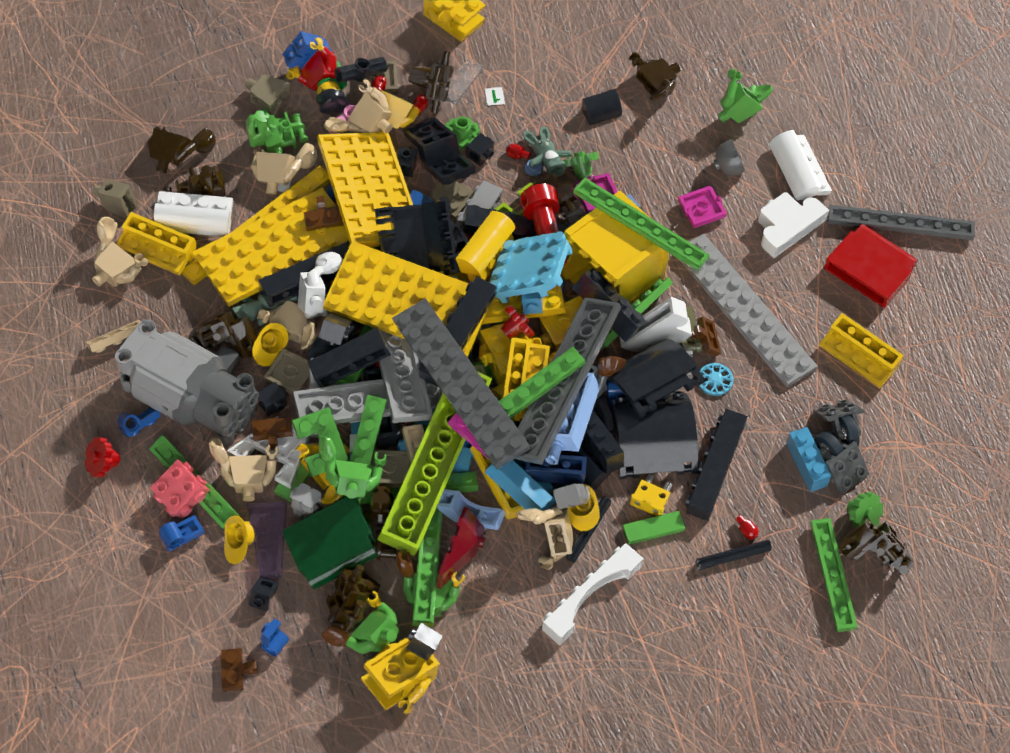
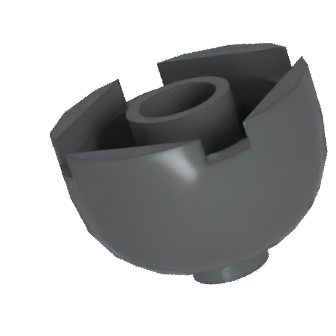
[713,139,746,176]

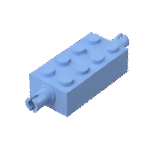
[546,373,600,465]

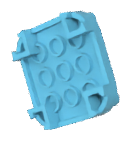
[489,231,573,303]

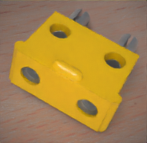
[630,474,672,516]

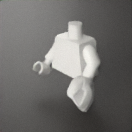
[298,252,343,319]

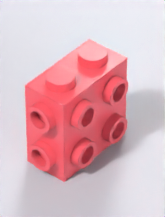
[150,460,210,518]

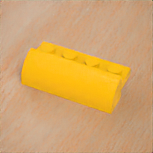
[456,211,516,282]
[116,212,196,276]
[819,313,904,389]
[503,338,550,421]
[470,446,525,519]

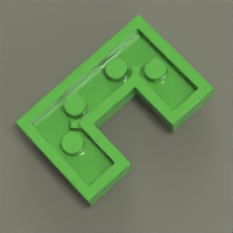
[291,407,349,477]

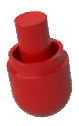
[506,143,531,160]
[735,515,759,540]

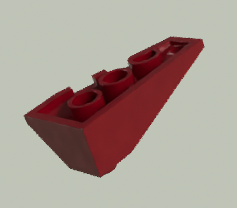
[436,507,486,589]

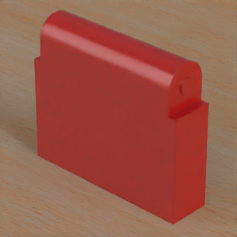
[824,224,918,309]

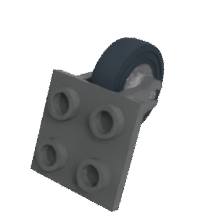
[813,400,864,447]
[814,432,869,495]

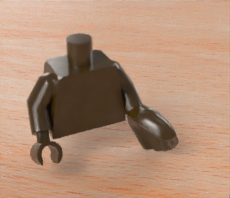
[628,52,681,101]
[147,126,216,174]

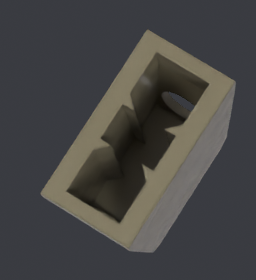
[245,74,290,115]
[93,179,139,219]

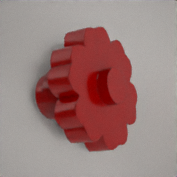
[500,304,535,340]
[85,437,120,478]

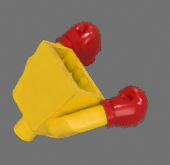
[371,76,429,132]

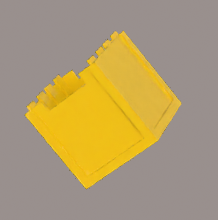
[560,191,669,305]

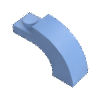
[437,489,505,531]

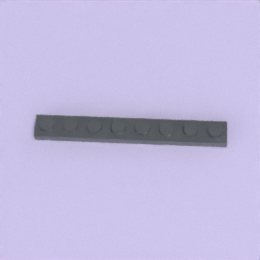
[828,205,975,240]

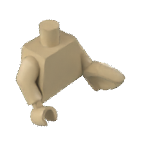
[324,79,393,134]
[251,143,318,195]
[92,216,148,287]
[257,301,316,350]
[209,438,279,502]
[517,507,573,570]

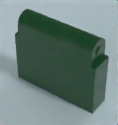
[282,497,379,590]

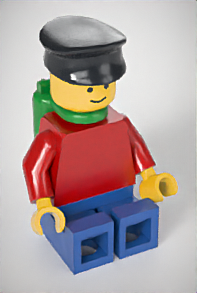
[283,31,349,115]

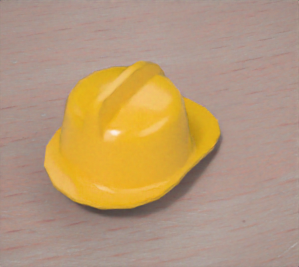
[252,323,289,366]
[567,484,600,531]
[224,515,255,564]

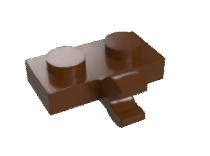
[304,195,344,232]
[689,317,722,357]
[252,416,293,451]
[221,648,258,692]

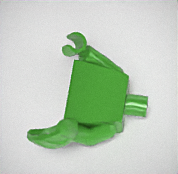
[718,69,773,123]
[319,436,387,499]

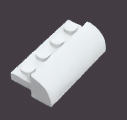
[769,130,832,200]
[154,191,234,237]

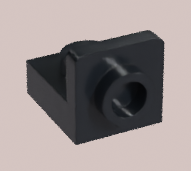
[249,576,279,612]

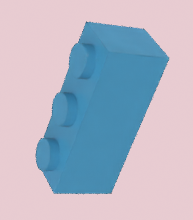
[786,427,831,492]

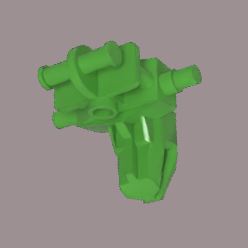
[245,108,308,154]

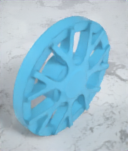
[699,363,733,396]

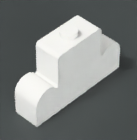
[758,192,829,258]
[620,297,692,353]

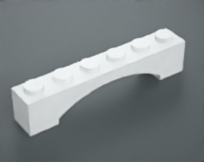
[542,543,644,646]

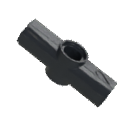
[334,57,388,83]

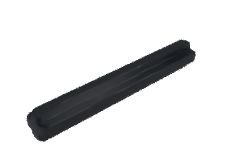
[566,496,611,563]
[696,540,772,570]

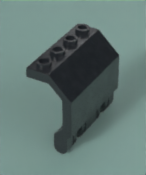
[374,197,459,276]

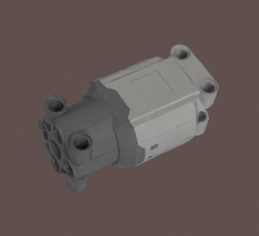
[115,320,259,446]

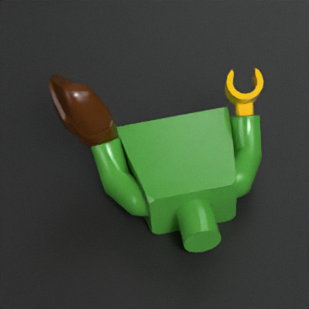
[397,550,465,616]
[321,591,399,654]

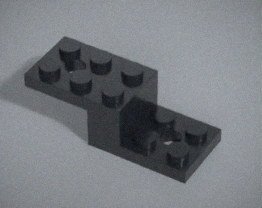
[403,118,476,185]

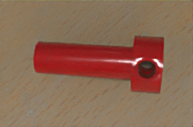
[520,184,567,266]

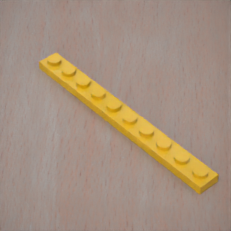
[182,166,330,285]

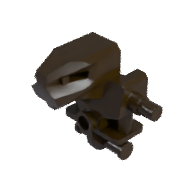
[408,51,454,114]
[163,165,226,197]
[531,173,587,225]
[189,311,257,358]
[364,486,397,560]
[839,518,913,575]
[326,565,380,633]

